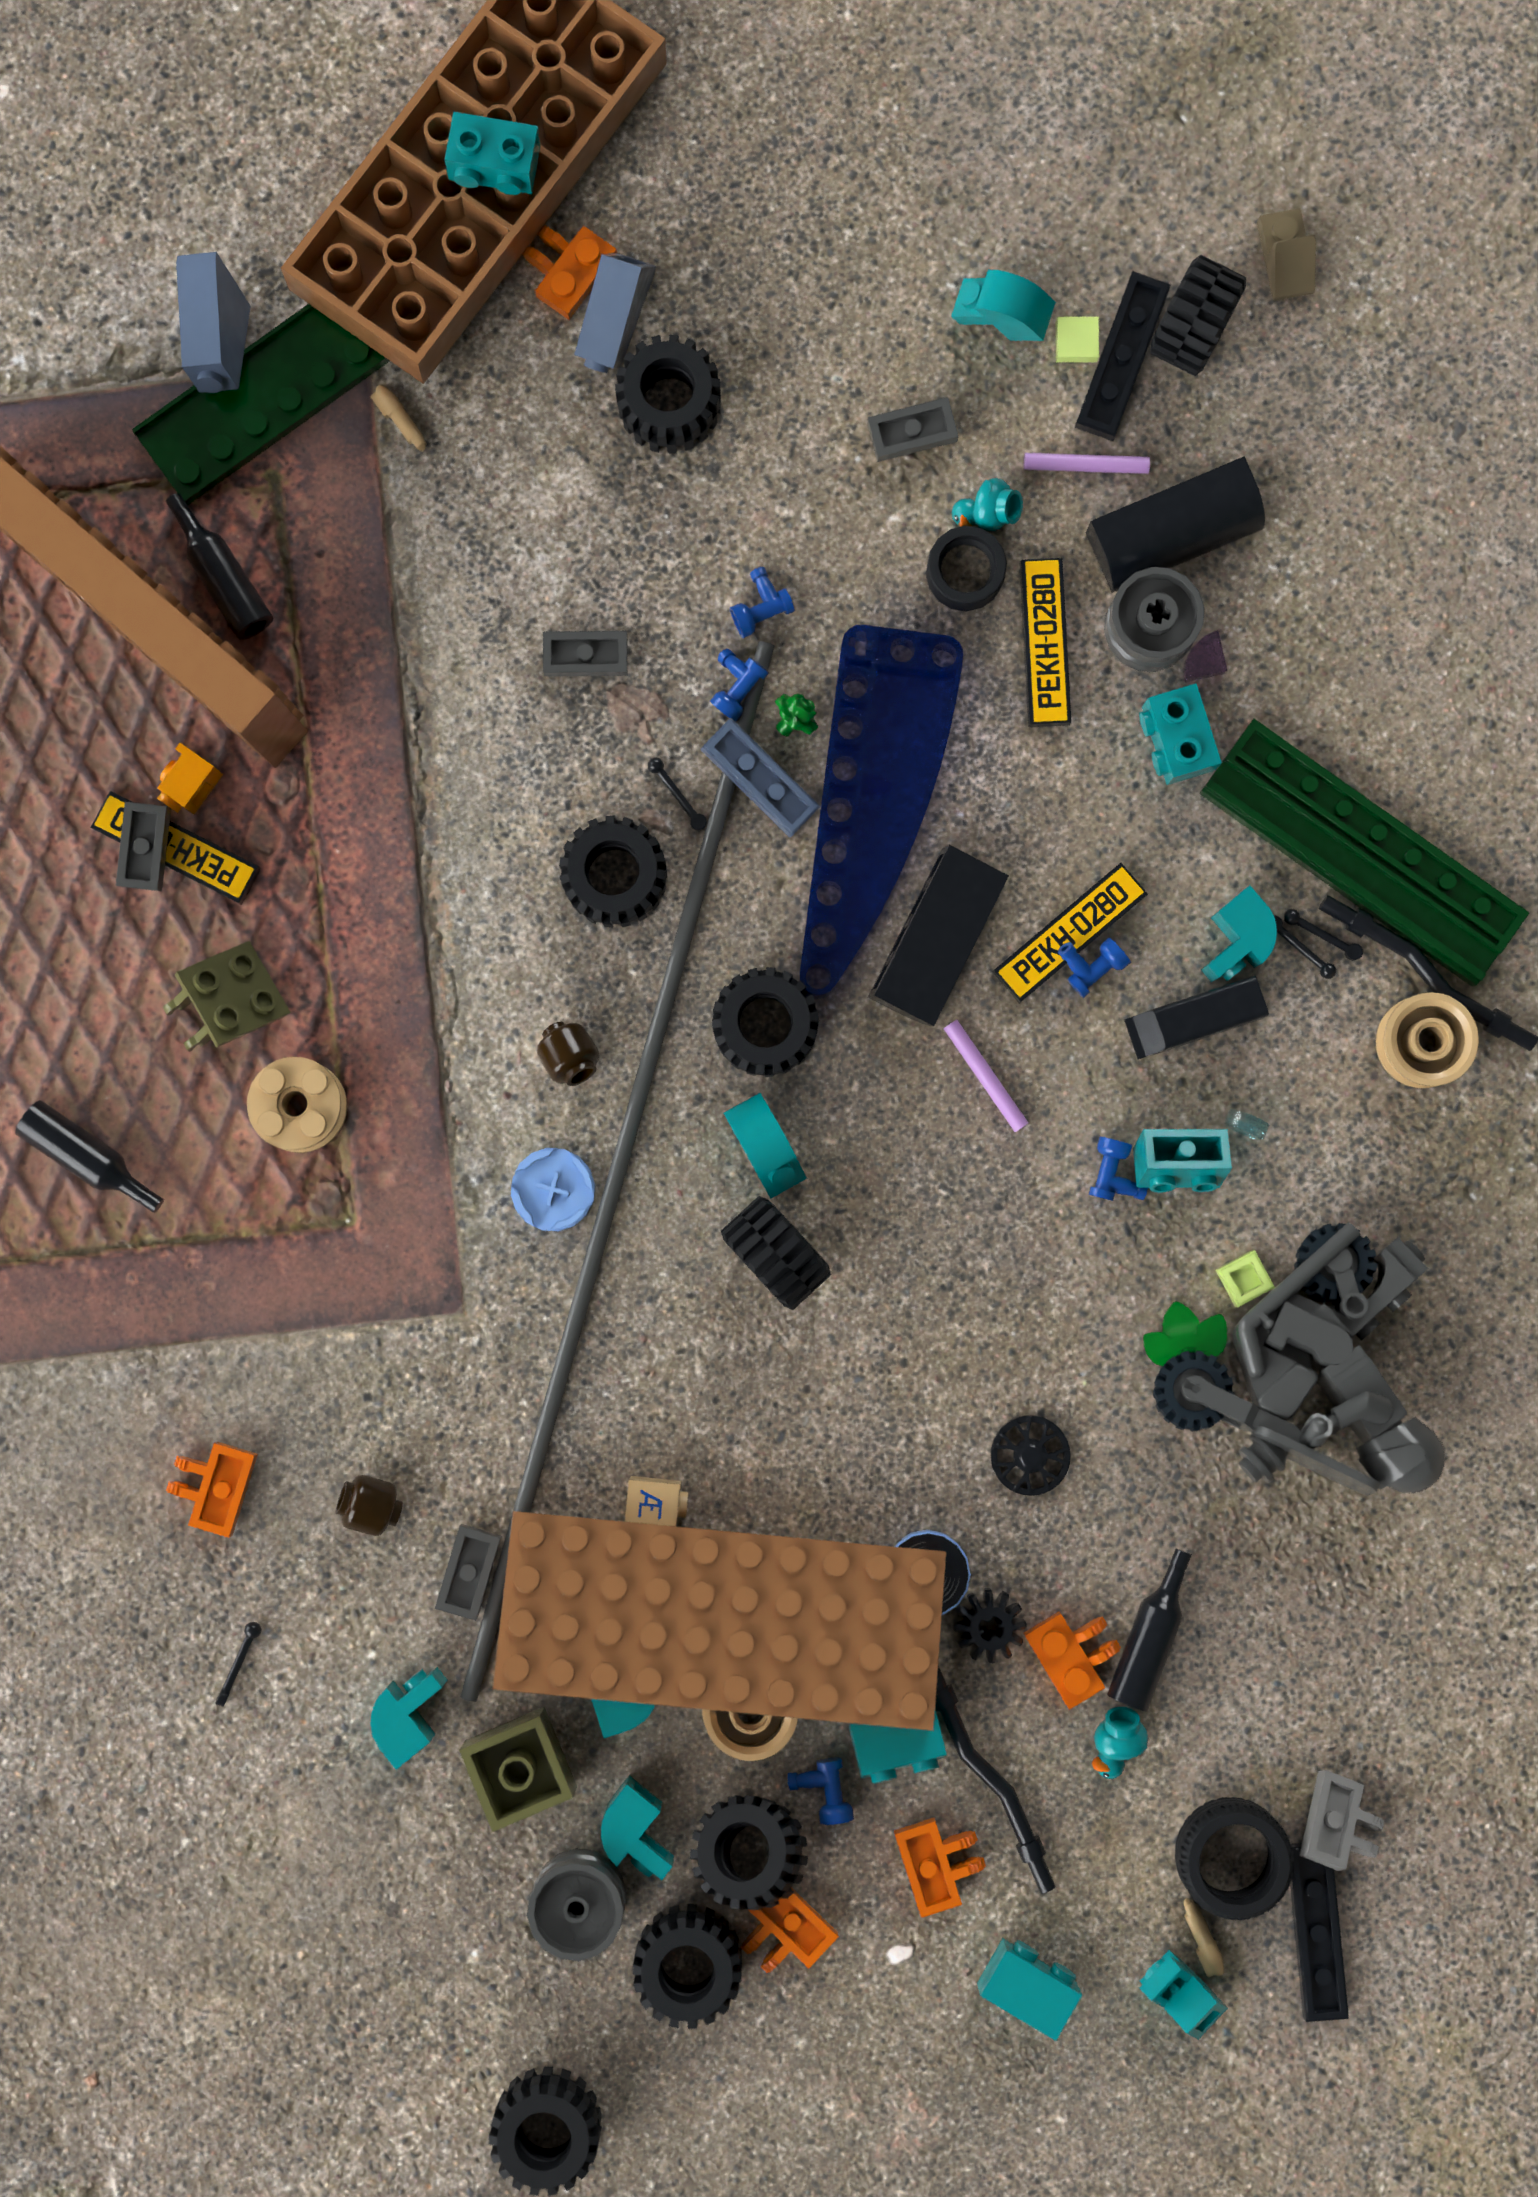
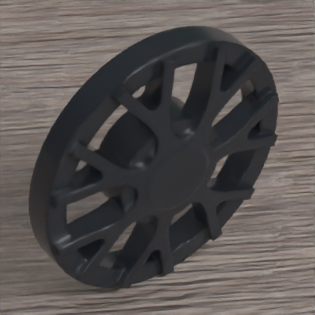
[990,1415,1071,1496]

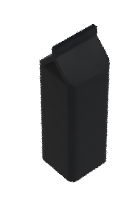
[1124,976,1269,1060]

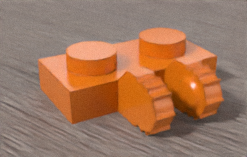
[522,225,617,320]
[166,1442,258,1538]
[1023,1611,1121,1710]
[894,1817,986,1918]
[741,1887,839,1973]

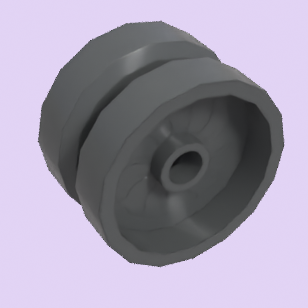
[1104,567,1204,672]
[527,1848,627,1961]

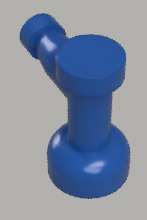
[730,567,795,638]
[710,649,769,722]
[1058,937,1131,998]
[1088,1136,1148,1201]
[787,1757,854,1825]

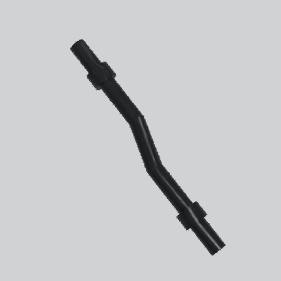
[1319,895,1538,1051]
[935,1665,1056,1894]

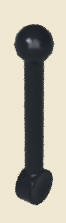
[648,757,707,831]
[1284,909,1363,961]
[1274,915,1337,979]
[215,1622,261,1707]

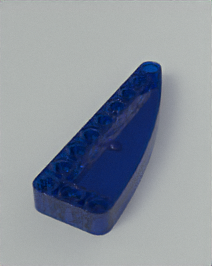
[799,625,963,999]

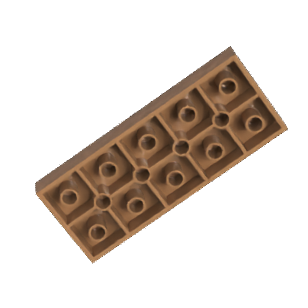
[281,0,666,384]
[0,446,308,768]
[492,1511,946,1731]

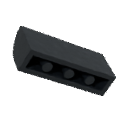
[1085,456,1265,593]
[868,845,1009,1026]

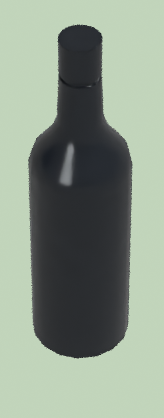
[166,493,274,640]
[15,1100,164,1213]
[1107,1548,1192,1711]

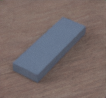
[700,718,820,838]

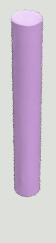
[1024,453,1150,474]
[943,1019,1028,1132]

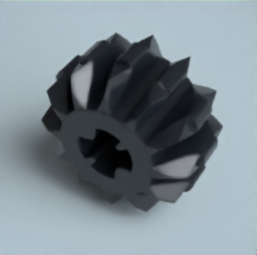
[953,1588,1027,1663]

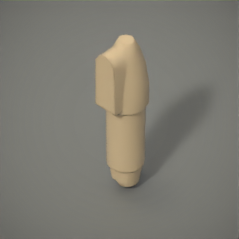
[370,385,426,451]
[1183,1898,1224,1977]

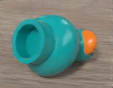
[952,478,1023,532]
[1092,1707,1148,1779]

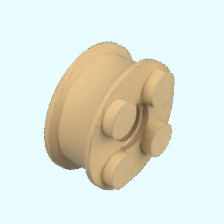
[1376,992,1479,1088]
[247,1057,347,1153]
[702,1709,798,1761]

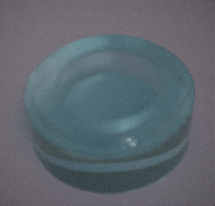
[1224,1109,1270,1140]

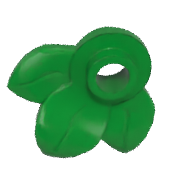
[1143,1301,1227,1367]

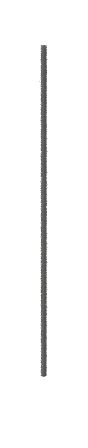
[460,641,775,1702]

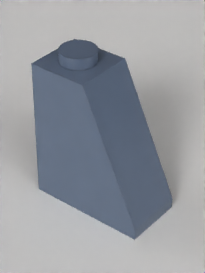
[176,252,251,393]
[574,253,657,373]

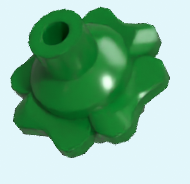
[775,694,819,737]

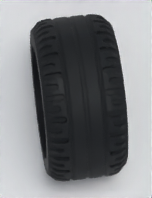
[1175,1797,1294,1920]

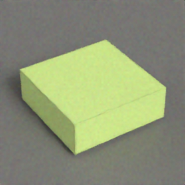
[1056,317,1099,362]
[1216,1250,1275,1307]

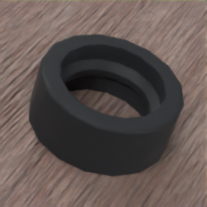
[926,526,1007,612]

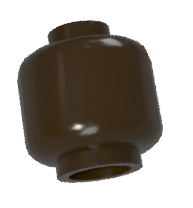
[537,1021,599,1086]
[336,1475,403,1536]

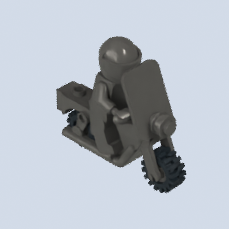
[1153,1222,1445,1496]

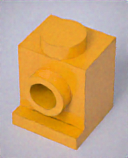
[157,743,223,814]

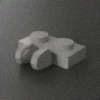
[1299,1770,1385,1871]

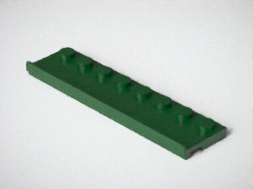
[132,304,390,505]
[1200,718,1529,987]

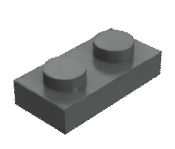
[867,397,959,462]
[543,631,628,677]
[116,802,171,892]
[435,1524,502,1621]

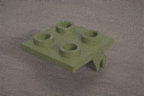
[163,941,291,1052]

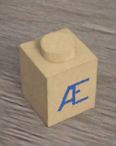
[625,1476,689,1526]

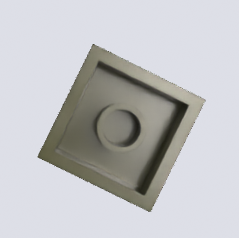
[459,1707,577,1832]

